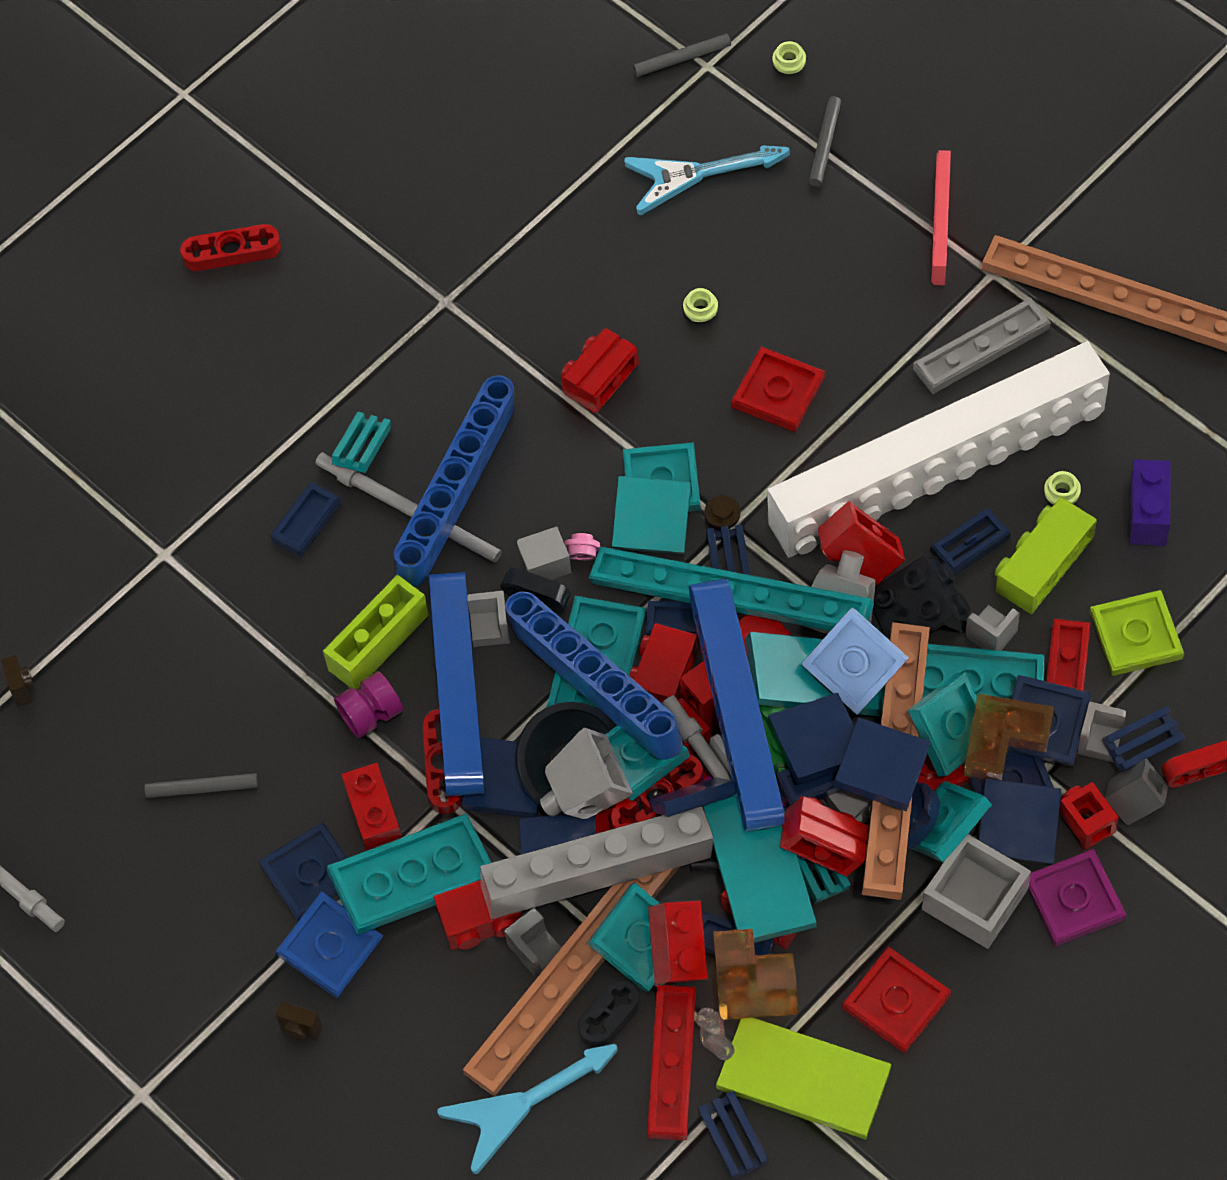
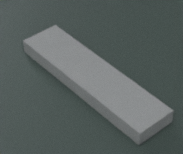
[913,297,1051,394]

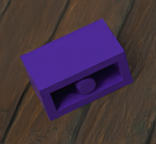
[1129,459,1171,546]

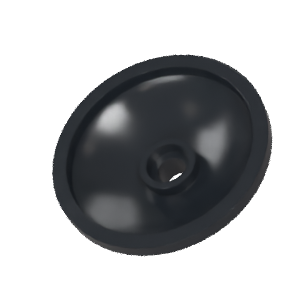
[516,702,616,815]

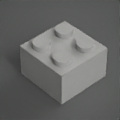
[922,834,1031,949]

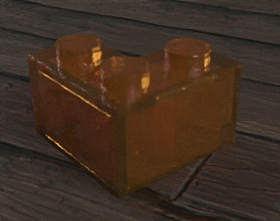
[964,693,1054,780]
[713,929,798,1020]

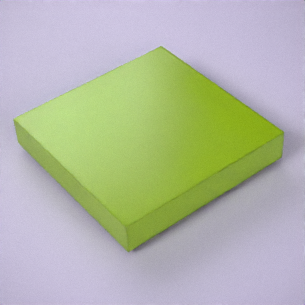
[1089,590,1184,676]

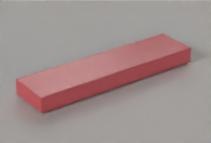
[931,150,951,286]

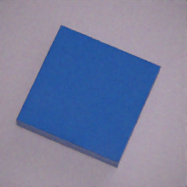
[275,892,383,999]

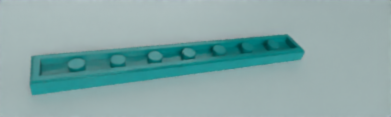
[588,546,874,631]

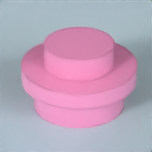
[564,533,600,561]

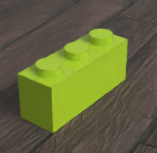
[994,497,1097,615]
[323,574,429,690]

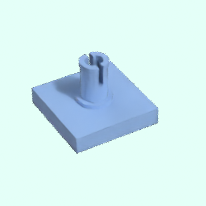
[801,607,909,715]

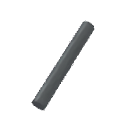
[633,33,731,77]
[808,96,842,187]
[145,773,259,798]

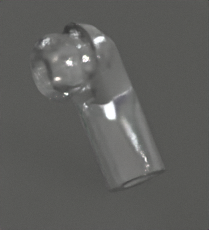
[696,1007,735,1061]

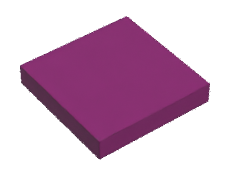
[1028,849,1126,947]

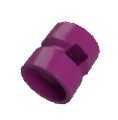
[334,671,404,739]

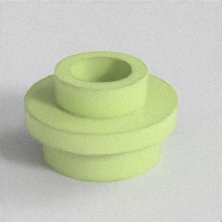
[772,41,806,74]
[683,288,718,322]
[1044,471,1081,504]

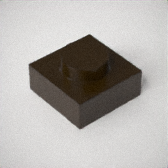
[1,655,34,706]
[276,1002,322,1040]

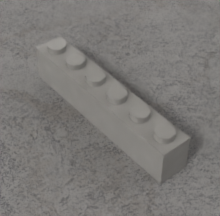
[480,806,714,919]

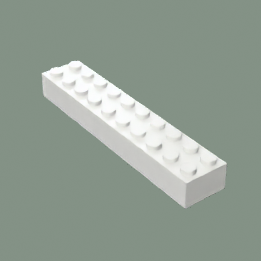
[767,341,1110,558]

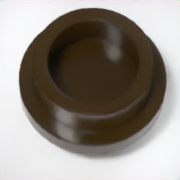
[705,495,741,530]

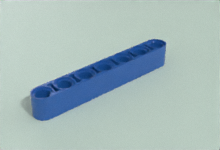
[394,375,514,587]
[429,572,484,797]
[689,578,785,832]
[505,592,683,760]

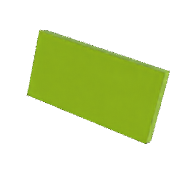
[716,1014,892,1140]

